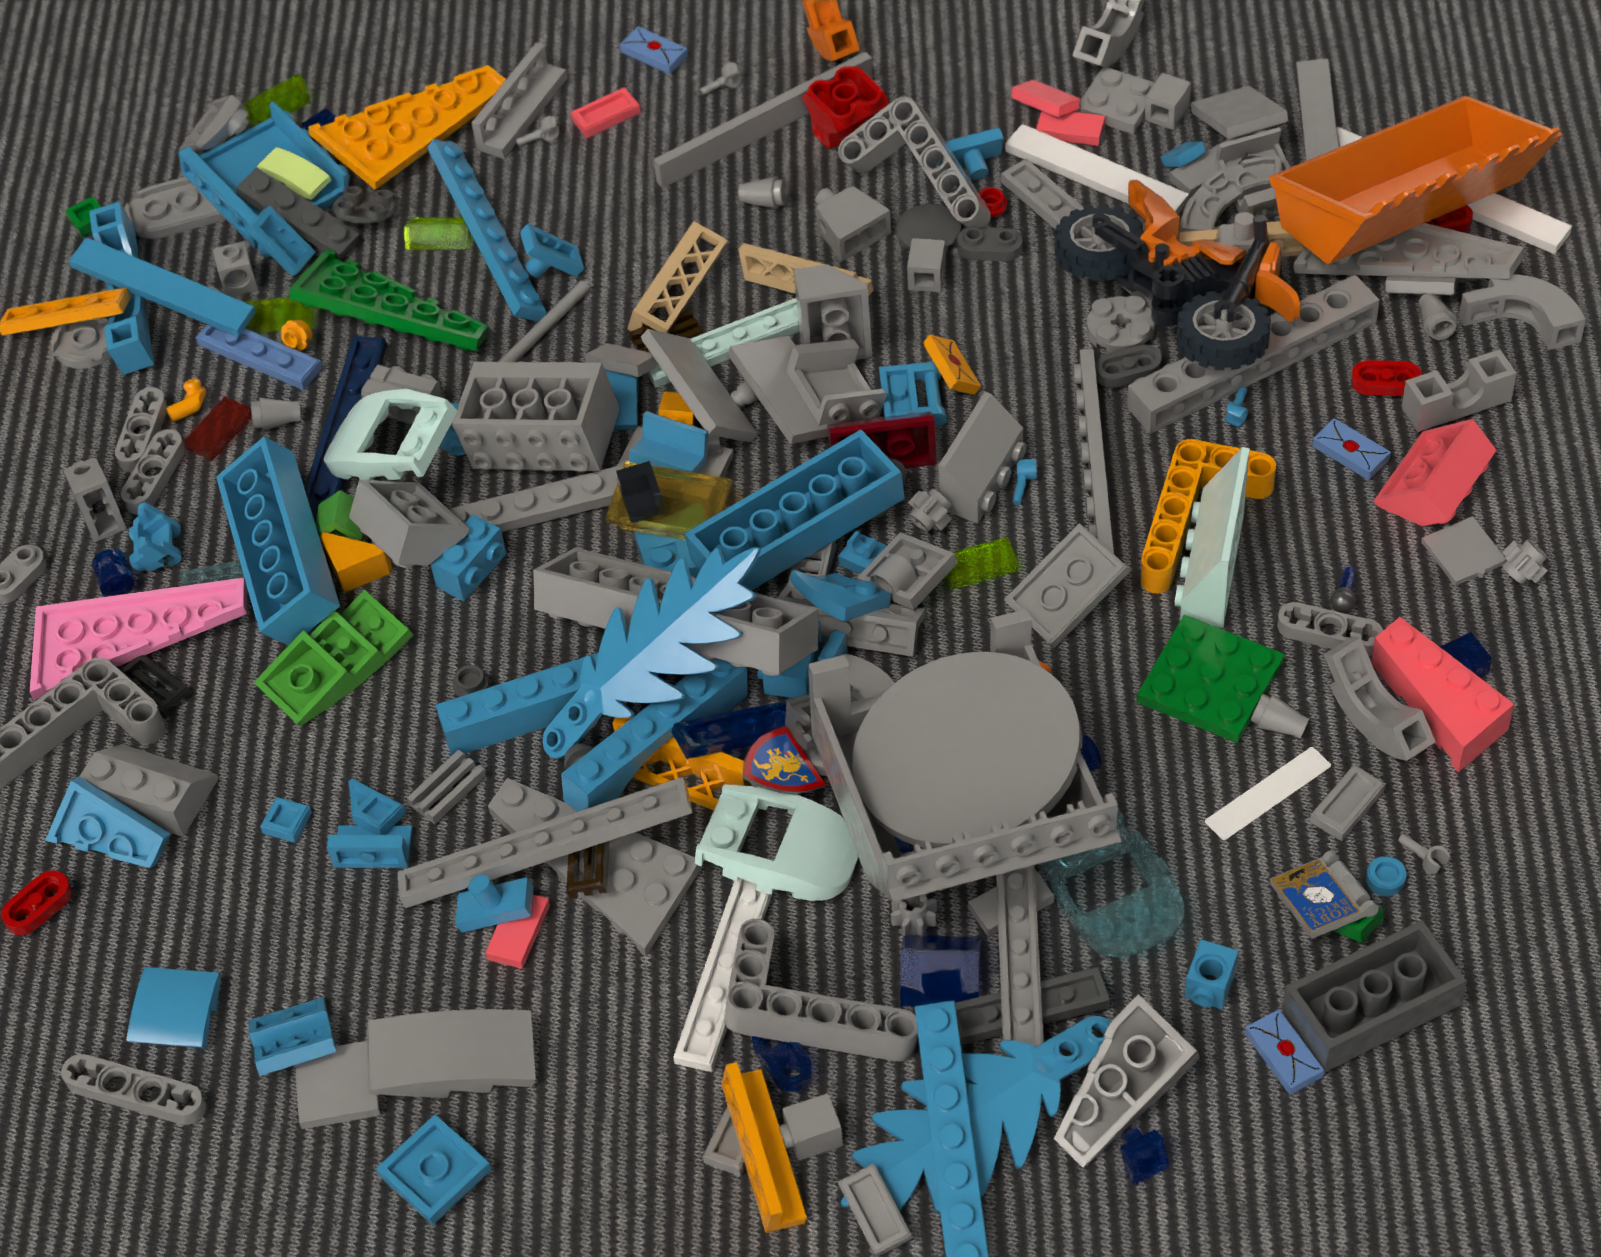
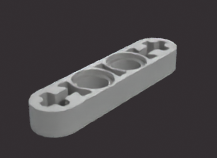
[61,1054,206,1125]

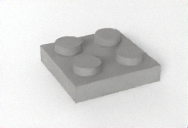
[1076,67,1155,134]

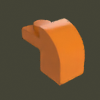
[801,0,860,61]

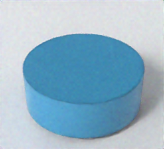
[1366,856,1407,896]

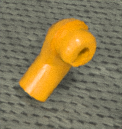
[166,378,206,423]

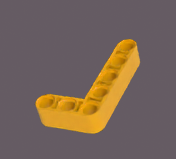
[1141,439,1276,594]

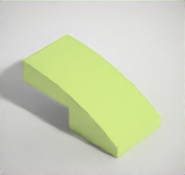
[257,147,331,200]

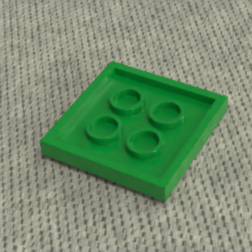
[1137,615,1285,744]

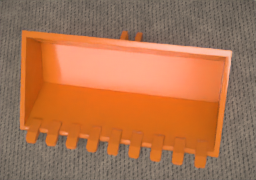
[1269,96,1563,265]

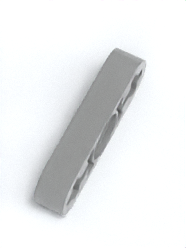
[115,387,168,472]
[121,429,185,514]
[1277,602,1383,656]

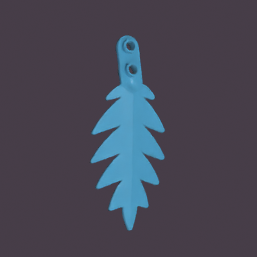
[543,547,761,758]
[841,1016,1111,1213]

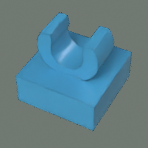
[838,531,887,574]

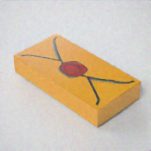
[923,334,982,395]

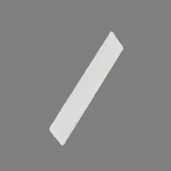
[1205,747,1331,840]

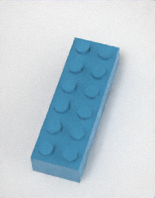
[685,430,905,590]
[216,436,340,646]

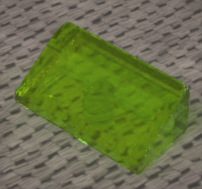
[404,217,472,250]
[245,297,314,333]

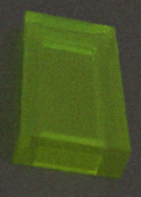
[946,537,1019,590]

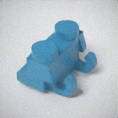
[129,502,181,572]

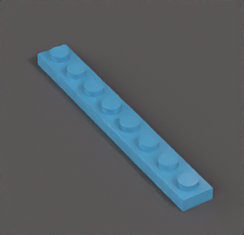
[427,139,547,322]
[915,1001,989,1257]

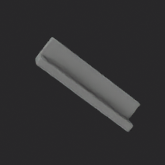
[472,43,567,159]
[777,587,925,657]

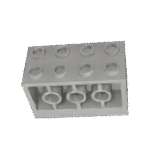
[452,362,620,472]

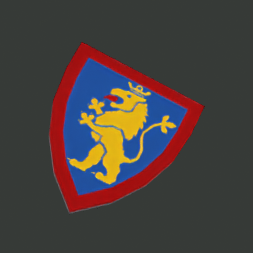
[742,726,826,794]

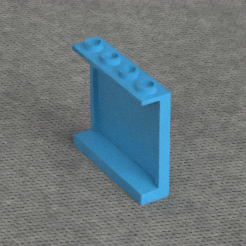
[178,101,350,248]

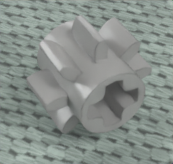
[908,489,952,533]
[1502,539,1548,584]
[890,894,937,937]

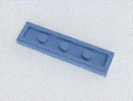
[196,324,323,390]

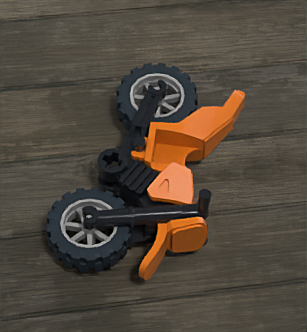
[1055,179,1300,370]

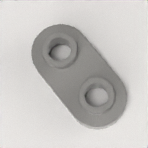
[0,545,47,604]

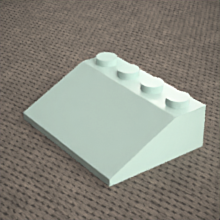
[1175,447,1250,628]

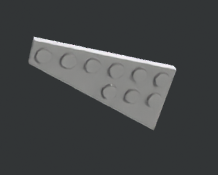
[1294,223,1524,279]
[488,778,702,956]

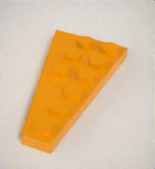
[309,65,506,190]

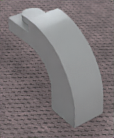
[1072,0,1144,67]
[1459,274,1586,350]
[1323,636,1436,761]

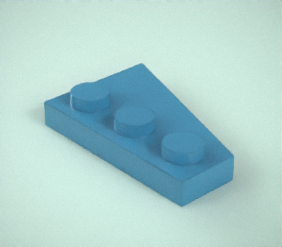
[45,776,171,868]

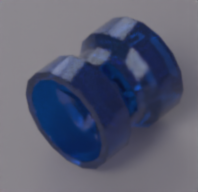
[91,549,135,597]

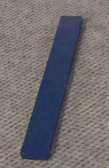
[305,336,387,551]

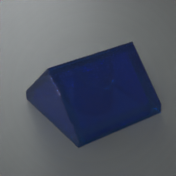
[900,935,982,1007]

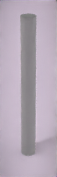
[498,281,590,362]

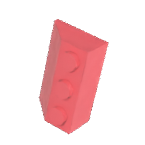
[1374,419,1496,527]

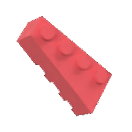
[1371,617,1514,773]

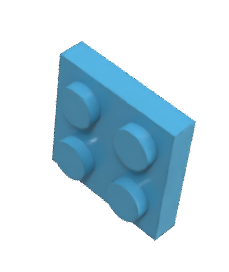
[376,1114,492,1225]

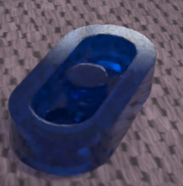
[752,1036,813,1092]

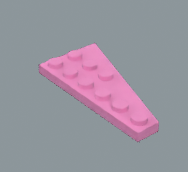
[30,578,248,700]

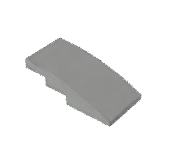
[367,1009,536,1098]

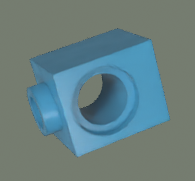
[1185,939,1239,1010]

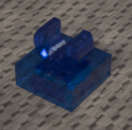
[1120,1128,1169,1185]

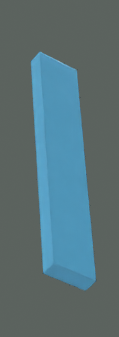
[69,237,256,337]

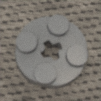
[1087,295,1155,353]

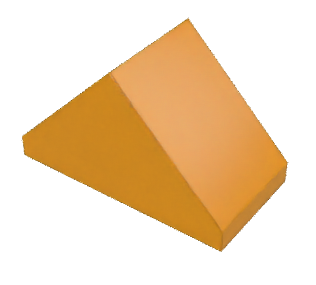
[320,532,393,593]

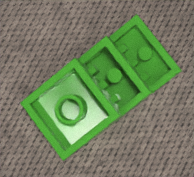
[254,589,414,726]

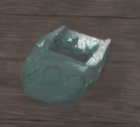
[1043,811,1185,957]

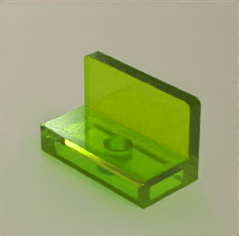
[242,74,311,126]

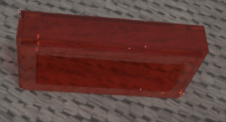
[183,396,252,461]

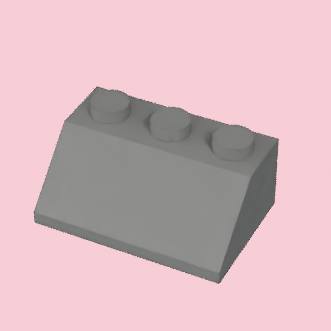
[794,264,872,360]
[938,392,1026,523]
[349,480,469,568]
[79,744,219,837]

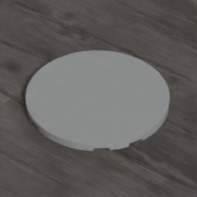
[852,652,1082,849]

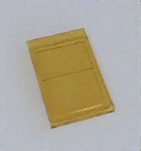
[605,461,732,540]

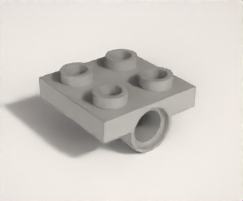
[857,532,957,610]

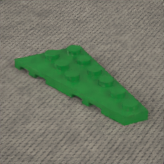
[289,248,489,351]

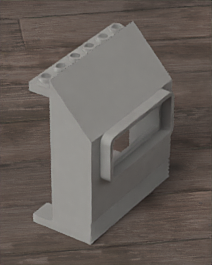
[808,609,1122,902]

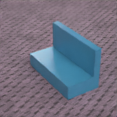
[629,411,708,482]
[327,825,413,868]

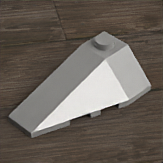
[1054,994,1200,1168]

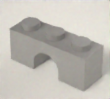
[1402,349,1517,432]

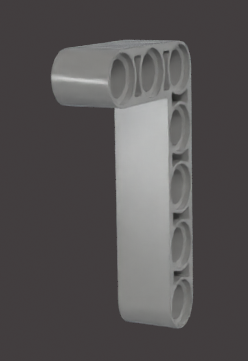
[838,96,991,228]
[0,658,166,790]
[724,919,918,1061]

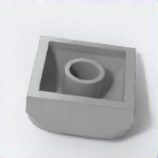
[179,95,249,153]

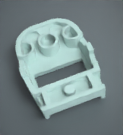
[324,389,458,481]
[695,784,858,901]

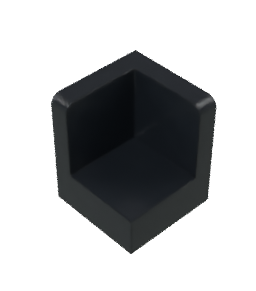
[616,461,665,523]

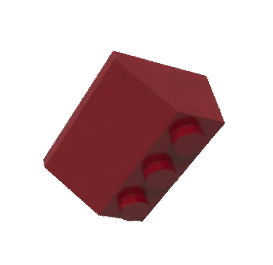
[827,411,937,469]

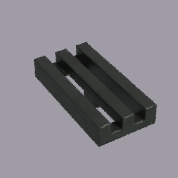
[120,655,192,718]

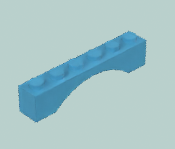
[89,201,154,375]
[561,658,748,812]

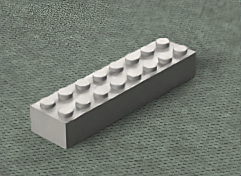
[533,548,818,676]

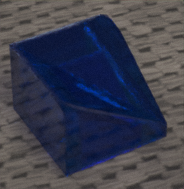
[1440,632,1492,678]

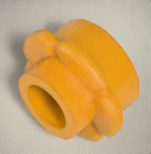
[281,319,312,351]

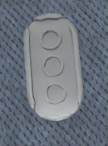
[124,177,226,239]

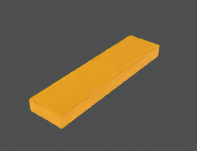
[0,287,131,336]

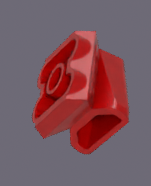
[801,66,889,149]

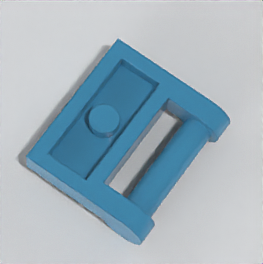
[879,362,947,427]

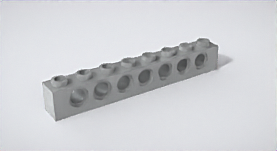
[1127,275,1379,434]

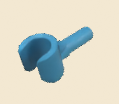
[1225,386,1248,428]
[1012,459,1037,505]

